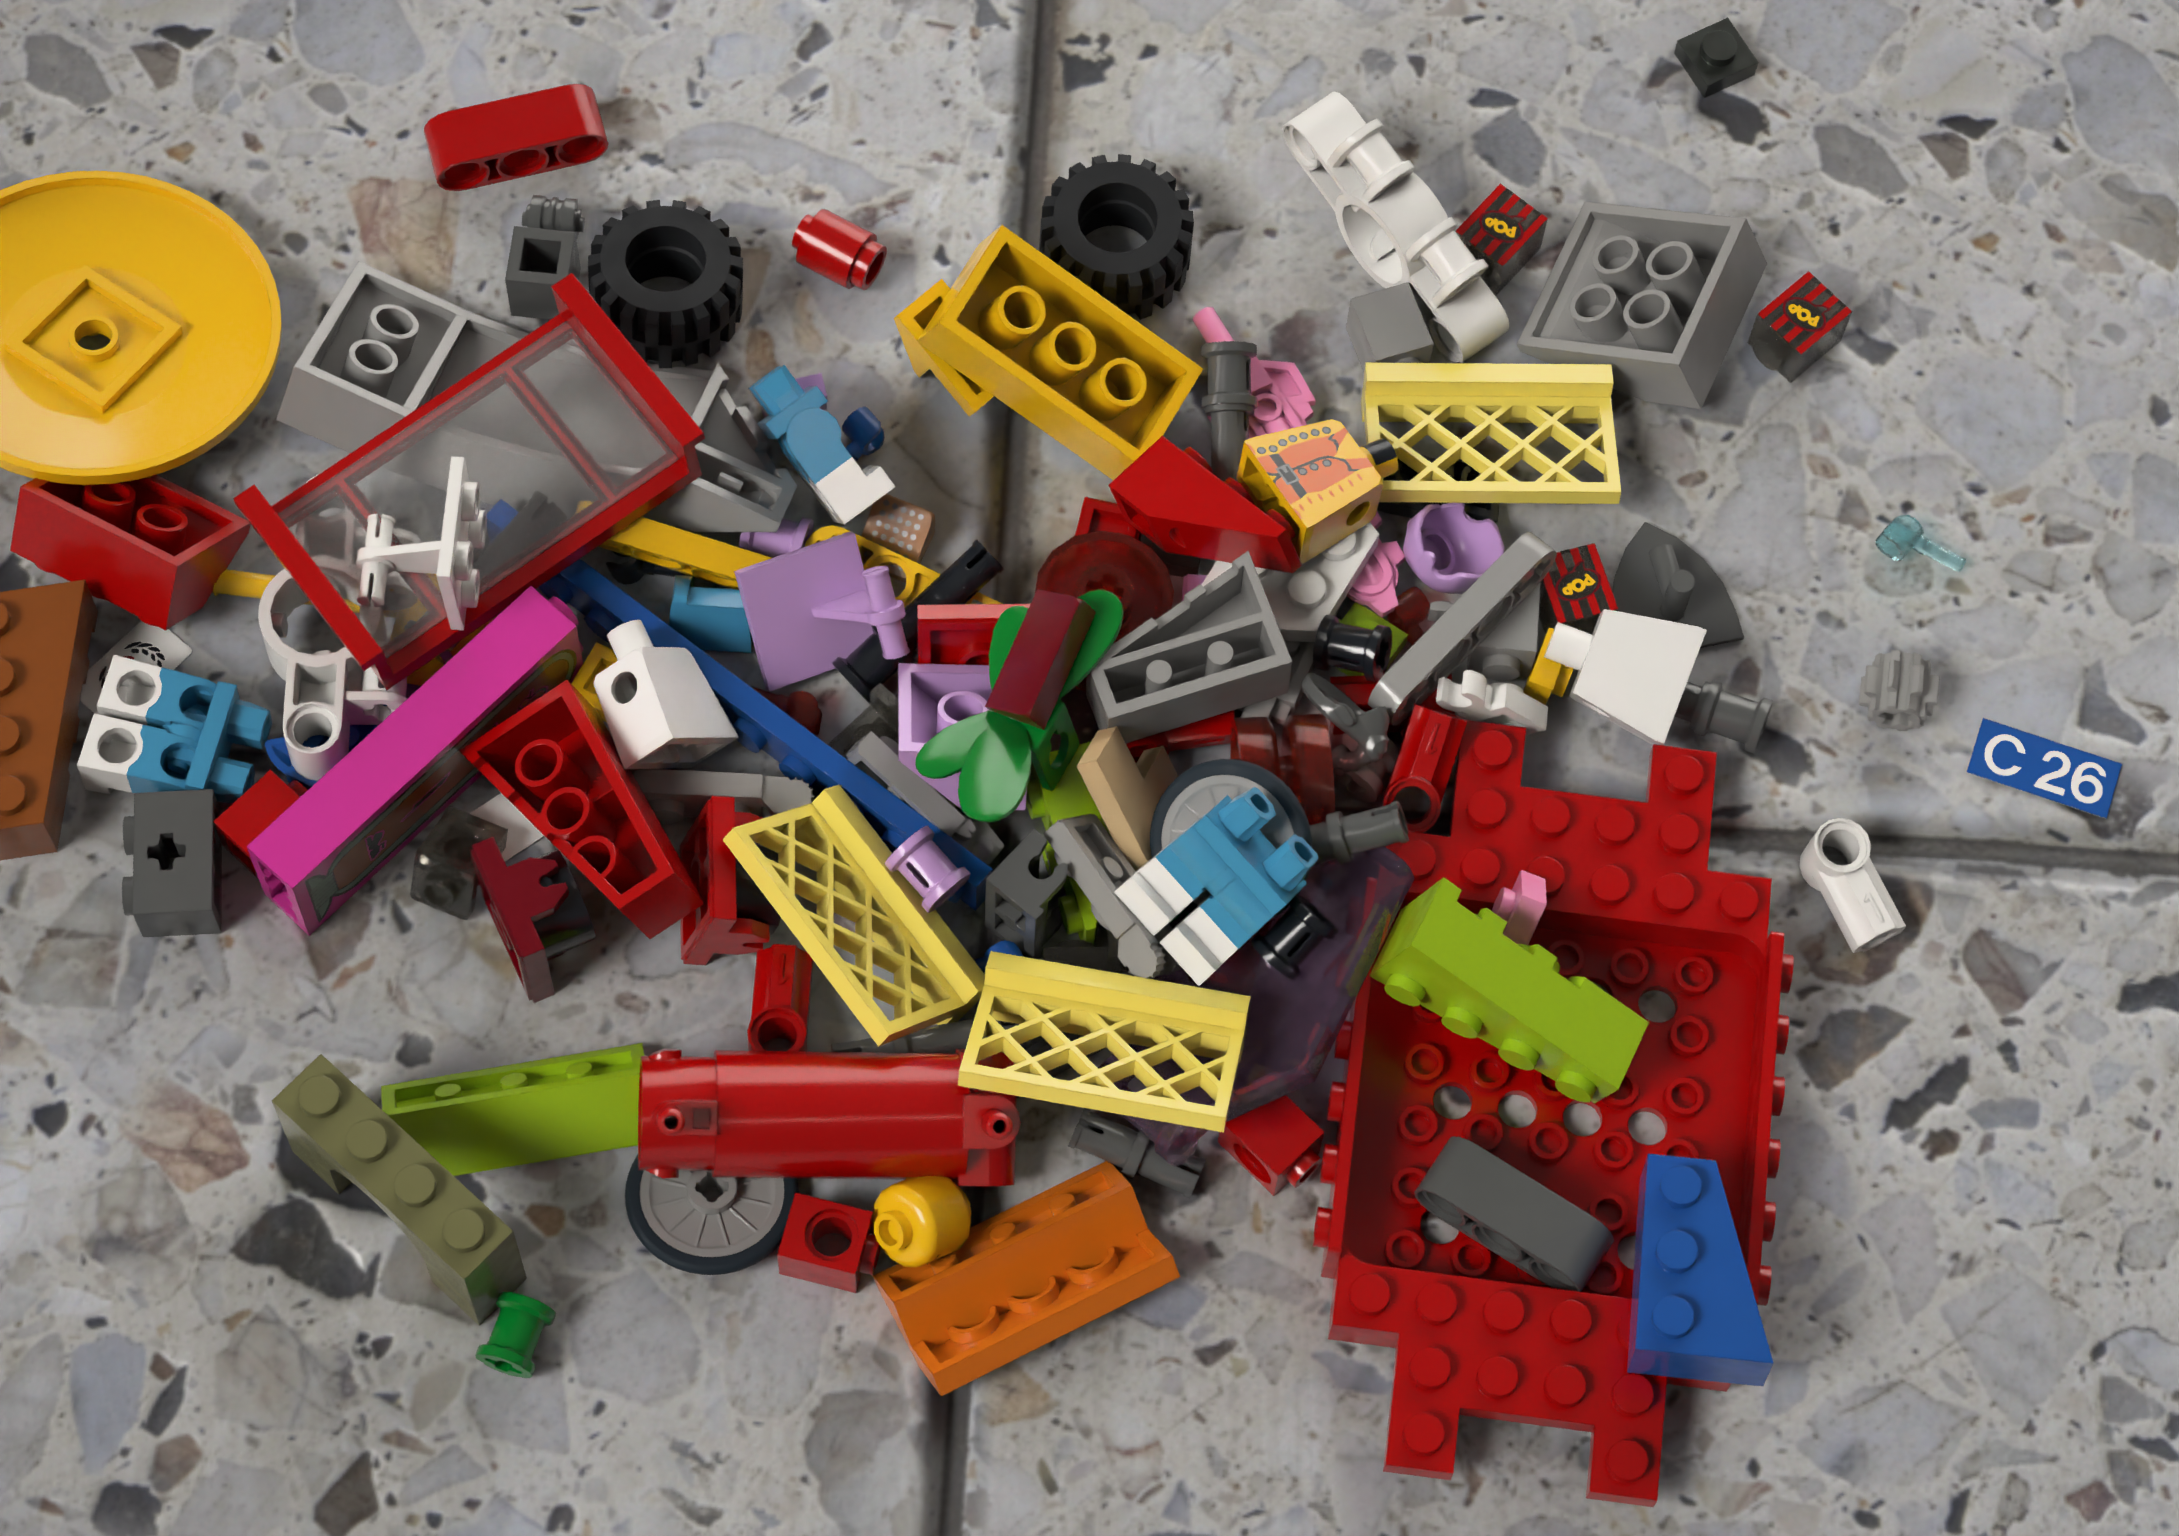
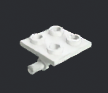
[356,456,487,630]

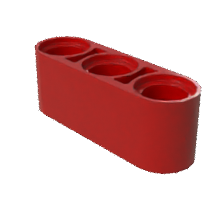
[424,84,609,191]

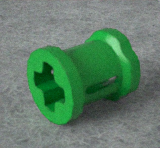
[475,1292,556,1378]

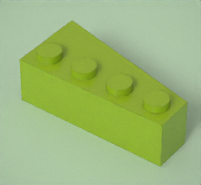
[1369,877,1649,1103]

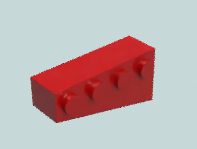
[459,680,705,939]

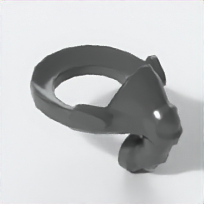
[1301,673,1389,773]

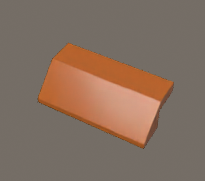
[873,1161,1180,1396]

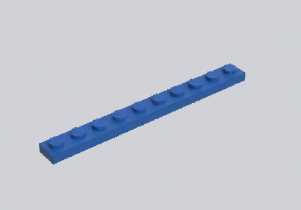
[487,499,993,911]

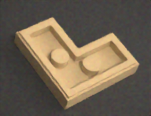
[1077,726,1178,871]

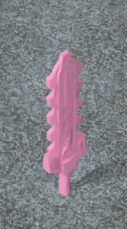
[1193,307,1405,618]

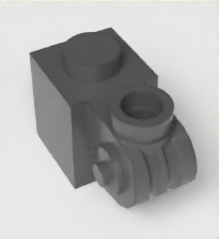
[505,195,585,320]

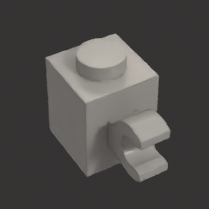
[1428,577,1540,681]

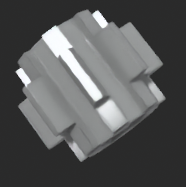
[1859,650,1940,731]

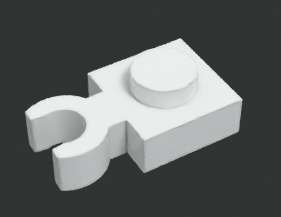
[1436,670,1548,735]

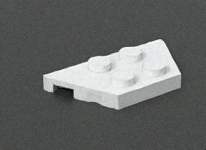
[1202,522,1379,642]

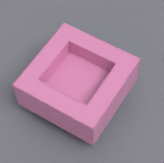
[1492,870,1547,945]

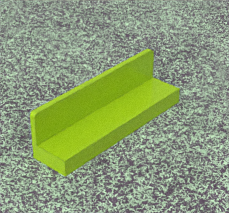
[381,1043,645,1176]

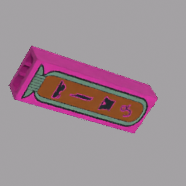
[247,586,584,936]

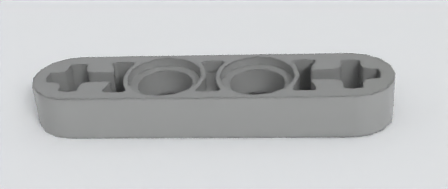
[1368,532,1557,726]

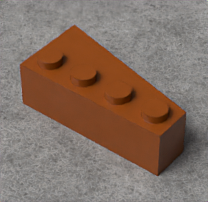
[0,580,98,861]

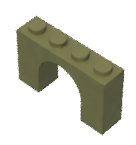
[272,1054,527,1326]

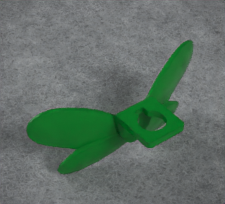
[915,589,1123,822]

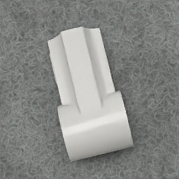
[1799,818,1906,953]

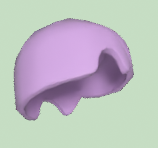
[1403,503,1505,594]

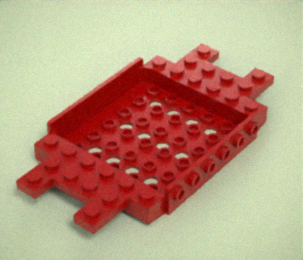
[1313,720,1794,1507]

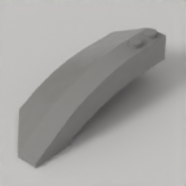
[276,261,797,532]

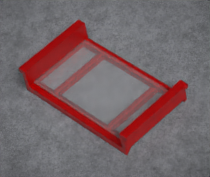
[233,273,705,691]

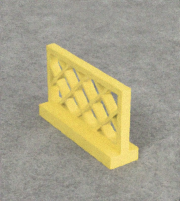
[1361,362,1621,504]
[723,784,985,1047]
[958,951,1251,1133]

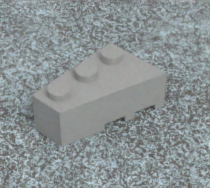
[1086,551,1292,743]

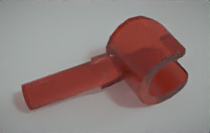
[1387,586,1430,646]
[749,685,822,736]

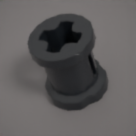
[1313,615,1392,682]
[1251,894,1338,981]

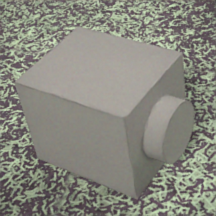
[1346,282,1434,372]

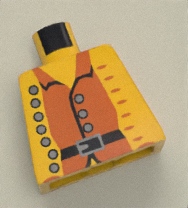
[1236,419,1398,564]

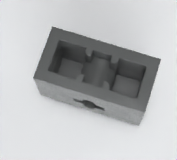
[122,789,222,937]

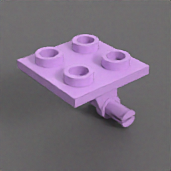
[734,531,910,691]

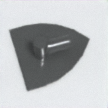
[1612,522,1744,648]

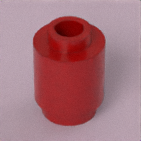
[792,209,887,290]

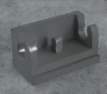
[985,829,1068,959]

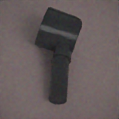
[606,551,695,585]

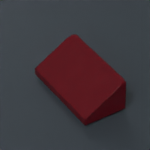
[985,589,1096,730]

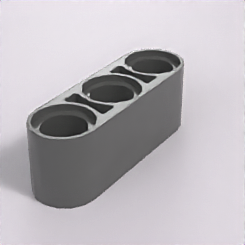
[1414,1137,1614,1292]

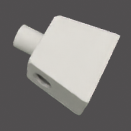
[1544,609,1707,745]
[593,620,739,769]

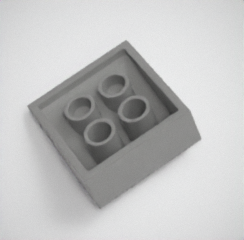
[1516,202,1767,409]

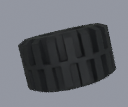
[1039,154,1194,320]
[588,200,743,368]

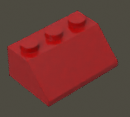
[10,475,251,631]

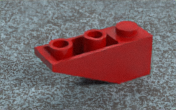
[1108,435,1302,573]

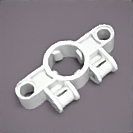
[1282,91,1510,363]
[258,474,421,781]

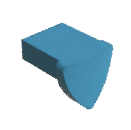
[669,575,753,653]

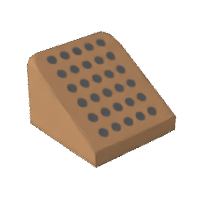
[861,494,935,583]

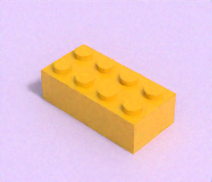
[917,225,1203,480]

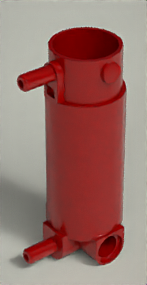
[638,1049,1021,1186]

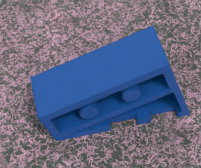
[1627,1153,1774,1387]

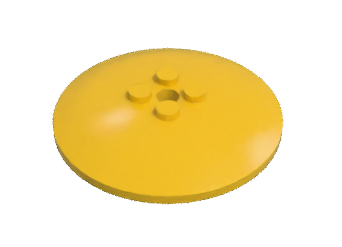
[0,171,282,485]

